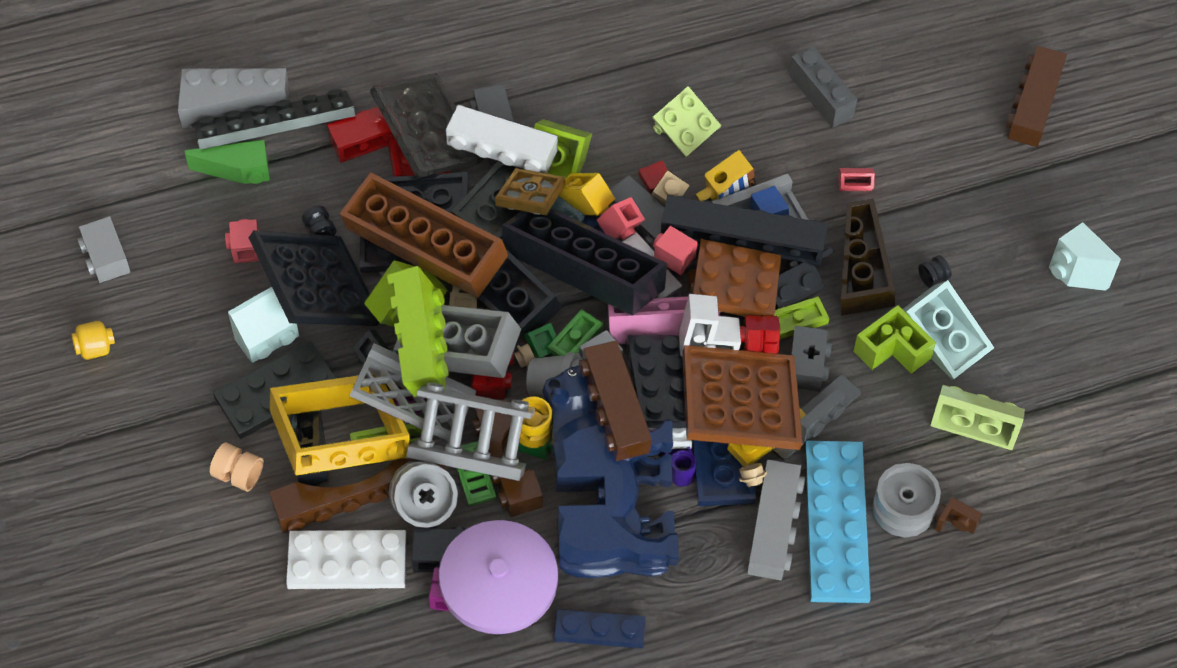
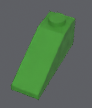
[185,140,270,184]

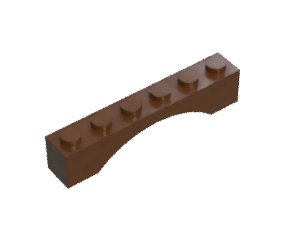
[269,437,445,533]

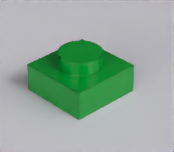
[524,323,557,358]

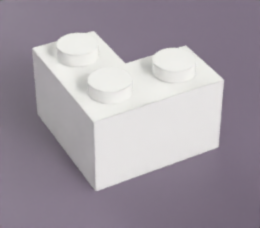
[679,294,741,356]

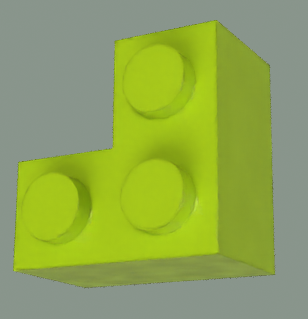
[364,260,448,327]
[853,305,936,374]

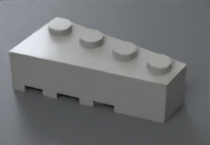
[178,68,289,129]

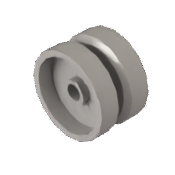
[388,460,458,528]
[872,463,941,538]

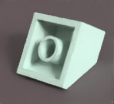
[1049,222,1121,290]
[228,287,299,363]

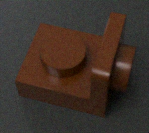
[934,497,983,534]

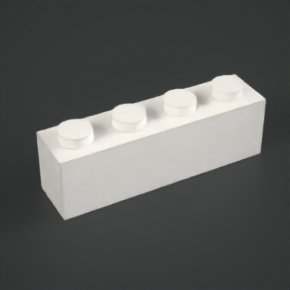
[446,105,557,174]

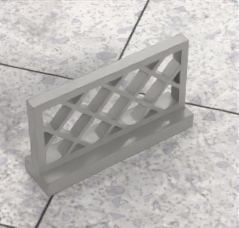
[350,343,476,442]

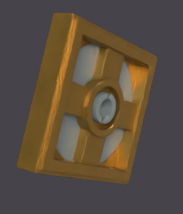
[495,168,565,215]

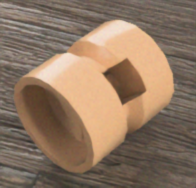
[210,442,264,492]

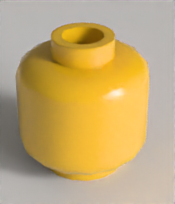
[71,321,115,360]

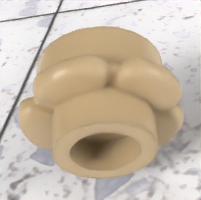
[514,344,535,369]
[739,463,767,486]

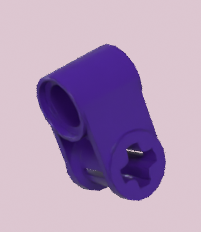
[658,446,696,487]

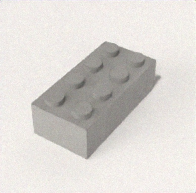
[393,305,521,378]

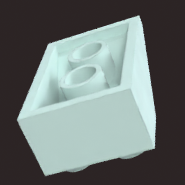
[903,280,994,379]

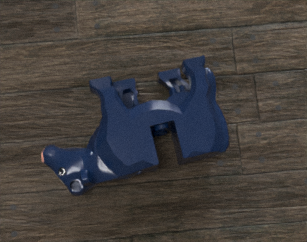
[542,365,679,578]

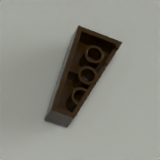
[841,198,895,316]

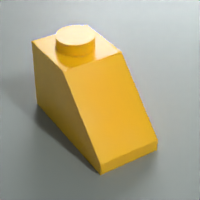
[559,173,615,216]

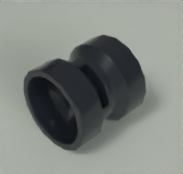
[302,206,337,236]

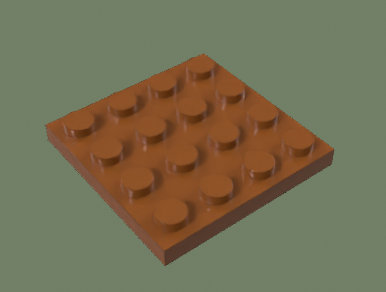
[682,345,802,450]

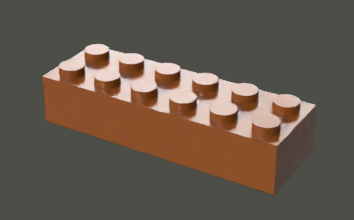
[339,172,508,298]

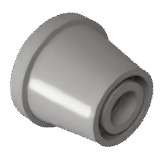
[526,352,582,399]

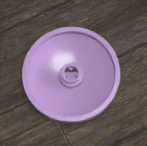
[439,520,558,634]

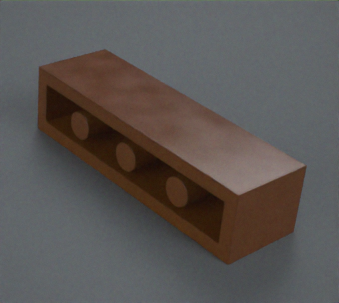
[1006,45,1067,148]
[579,340,652,461]

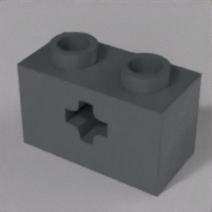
[791,326,832,391]

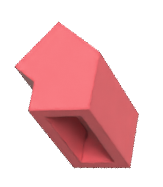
[838,168,875,191]

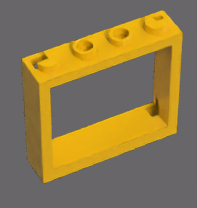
[269,374,410,475]

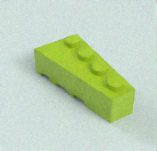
[387,266,449,397]

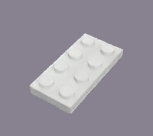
[287,530,406,589]

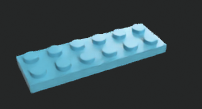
[805,441,870,603]

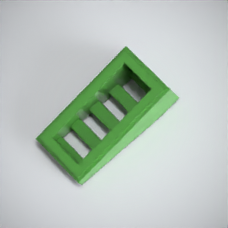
[455,441,496,507]

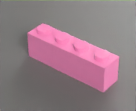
[608,297,720,344]

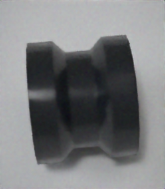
[918,255,952,288]

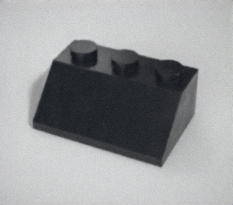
[478,250,562,335]

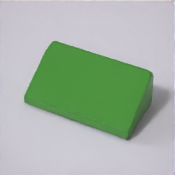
[548,309,603,356]

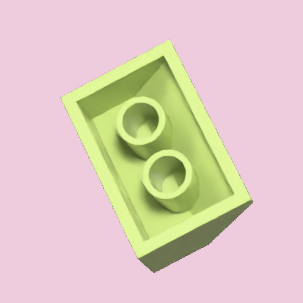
[930,385,1025,450]

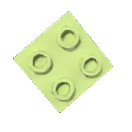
[652,86,721,157]

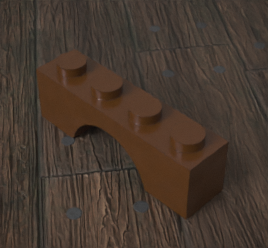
[472,399,543,517]

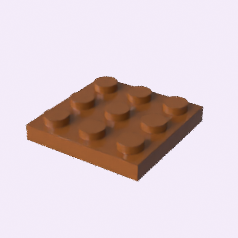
[692,239,781,317]

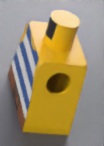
[695,150,756,202]

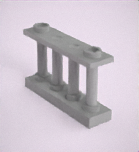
[406,383,536,481]

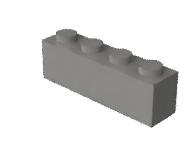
[747,460,805,581]

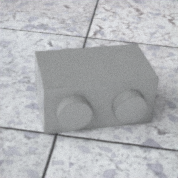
[77,216,131,283]

